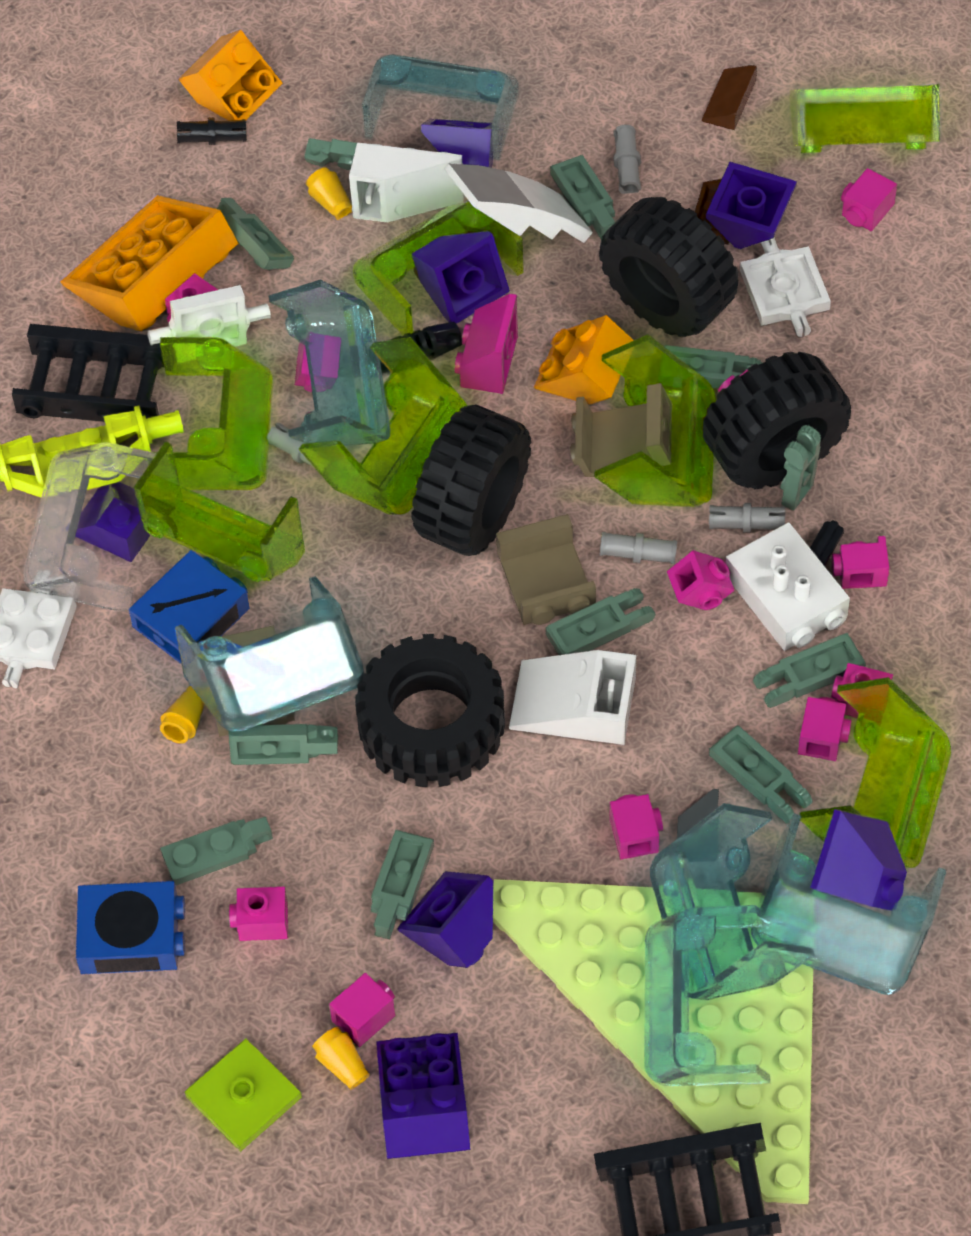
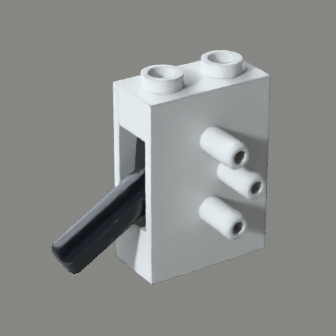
[726,520,850,651]

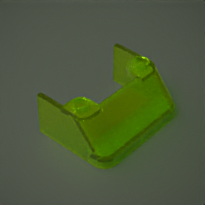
[790,84,940,153]
[353,201,524,336]
[594,334,716,507]
[149,337,273,490]
[298,337,467,515]
[134,442,305,582]
[798,677,951,868]

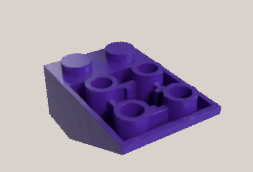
[376,1033,471,1159]

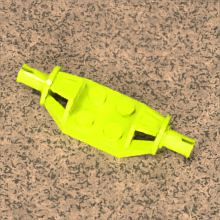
[0,405,184,500]

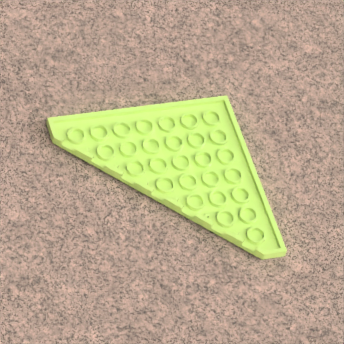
[493,879,815,1204]

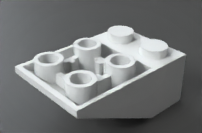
[349,143,464,222]
[509,650,636,745]

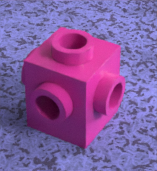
[667,550,734,610]

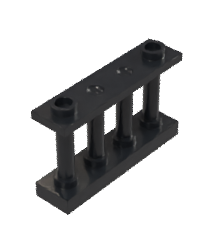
[12,324,175,422]
[594,1123,782,1236]

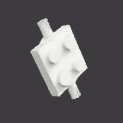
[740,237,831,337]
[147,285,271,361]
[0,572,77,688]

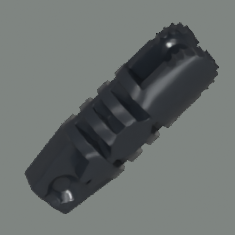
[368,321,462,374]

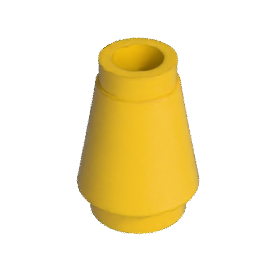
[306,167,352,220]
[160,686,207,744]
[312,1027,370,1090]

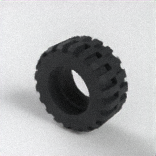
[599,197,739,337]
[703,352,851,489]
[411,404,532,556]
[355,634,505,787]

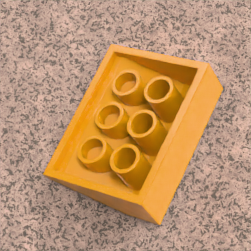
[60,195,239,332]

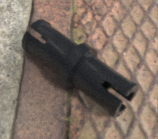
[177,117,247,145]

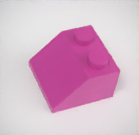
[454,294,518,394]

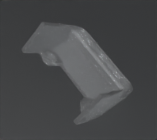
[23,442,166,613]

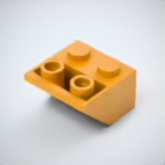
[178,30,283,120]
[534,315,635,405]

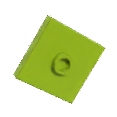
[185,1038,302,1152]

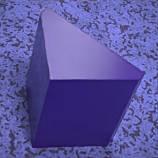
[706,162,797,249]

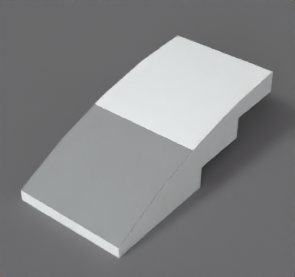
[444,163,593,243]

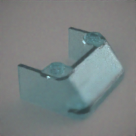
[362,54,519,160]
[268,279,390,448]
[175,576,364,731]
[650,803,815,1000]
[751,813,947,995]
[644,905,771,1086]

